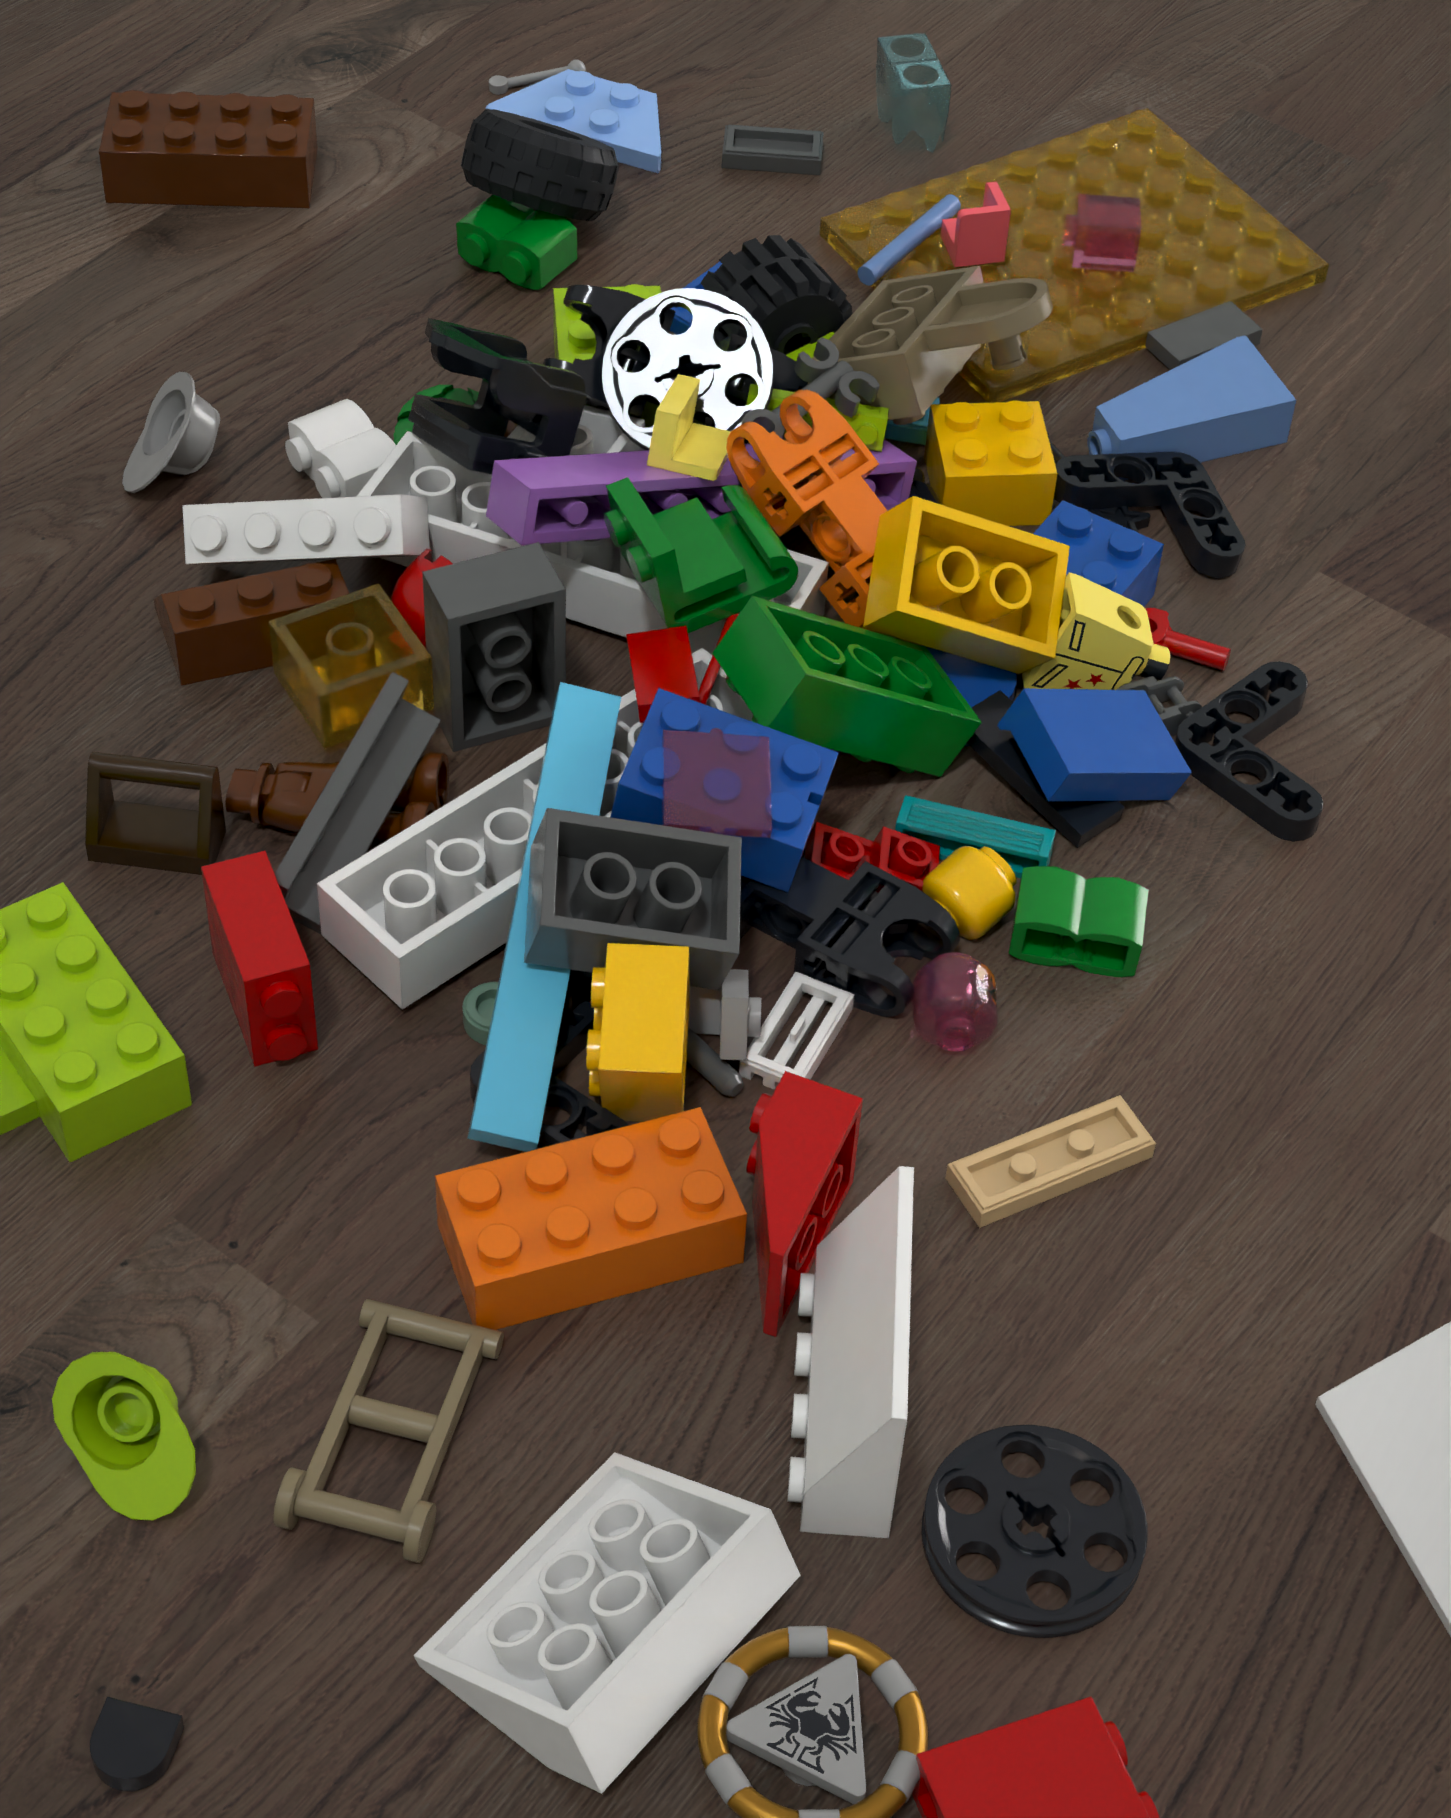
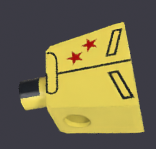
[1022,572,1170,690]

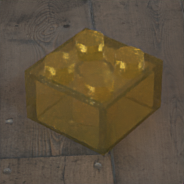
[269,583,434,749]

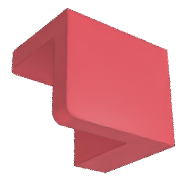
[940,181,1011,267]

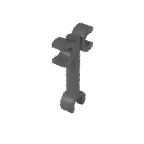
[741,337,880,439]

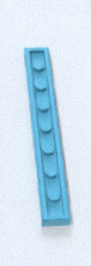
[467,682,621,1152]

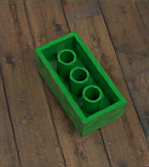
[712,596,982,777]

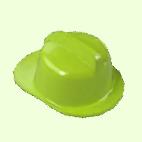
[52,1352,196,1520]

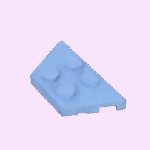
[486,69,661,173]

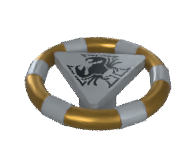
[697,1626,928,1818]

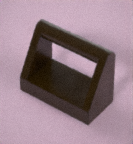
[85,752,226,875]

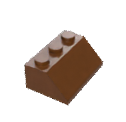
[154,559,354,686]

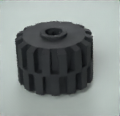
[691,235,853,355]

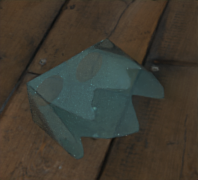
[876,33,952,153]

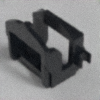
[408,318,587,474]

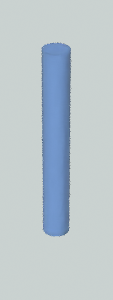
[857,194,961,286]

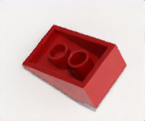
[746,1071,863,1337]

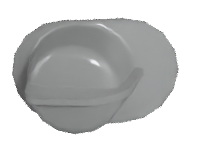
[122,371,220,493]

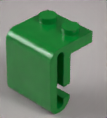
[603,477,798,633]

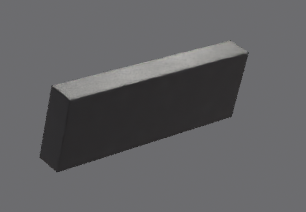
[967,690,1125,848]

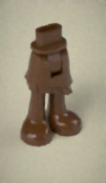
[225,752,449,842]

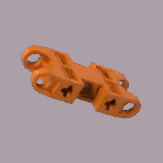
[726,390,920,645]

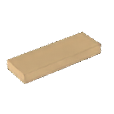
[946,1095,1156,1228]

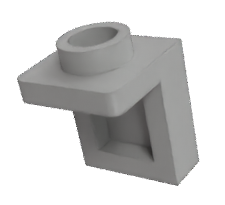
[689,969,761,1060]

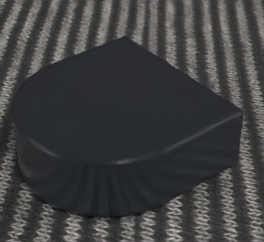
[90,1697,184,1791]

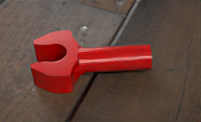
[1145,608,1231,671]

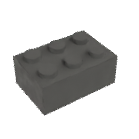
[422,542,566,752]
[524,808,742,990]

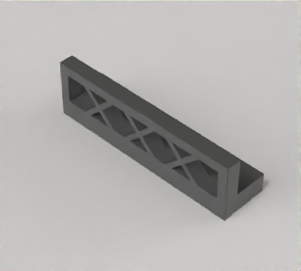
[275,671,441,934]

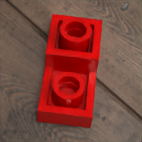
[804,821,940,893]

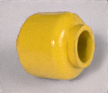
[922,846,1017,940]

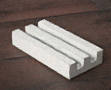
[739,972,855,1090]

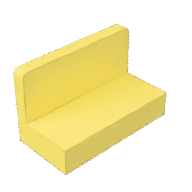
[647,374,731,481]

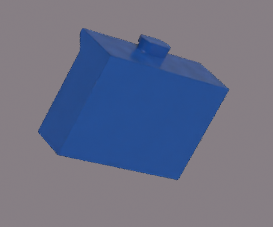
[997,688,1192,801]

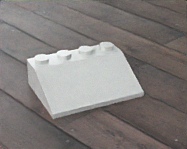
[787,1166,914,1538]
[1315,1321,1451,1637]
[413,1452,801,1794]

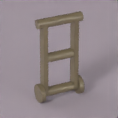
[273,1299,504,1563]

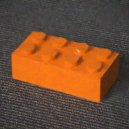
[435,1107,747,1330]

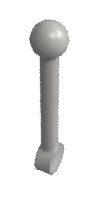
[489,60,586,95]

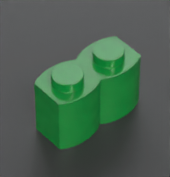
[456,194,578,290]
[1009,866,1149,977]

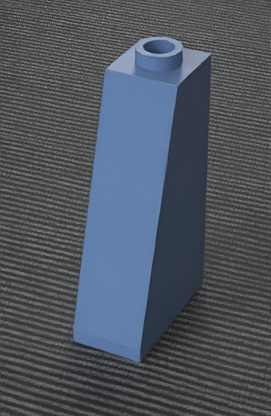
[1087,335,1296,481]

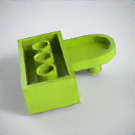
[0,882,192,1162]

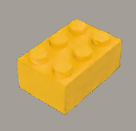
[863,496,1070,674]

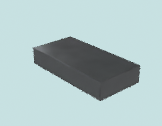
[722,124,824,175]
[1145,301,1263,370]

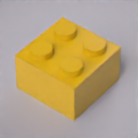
[924,400,1058,526]
[586,943,690,1122]

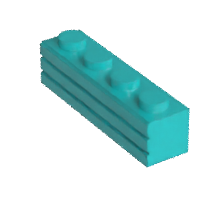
[895,795,1056,878]

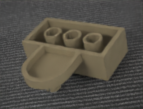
[808,266,1053,425]

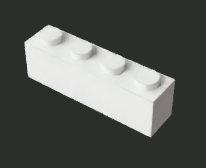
[183,494,429,565]

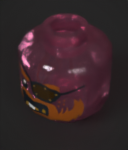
[913,952,998,1052]

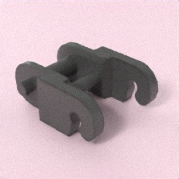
[1116,676,1202,736]

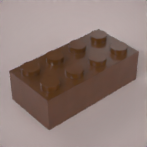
[99,90,318,208]

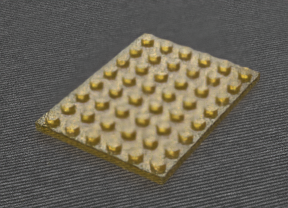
[819,108,1329,403]

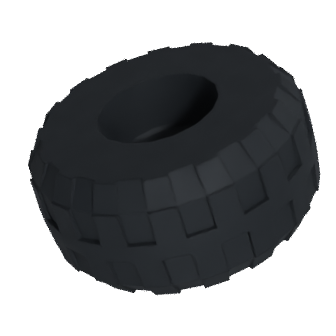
[461,109,619,221]

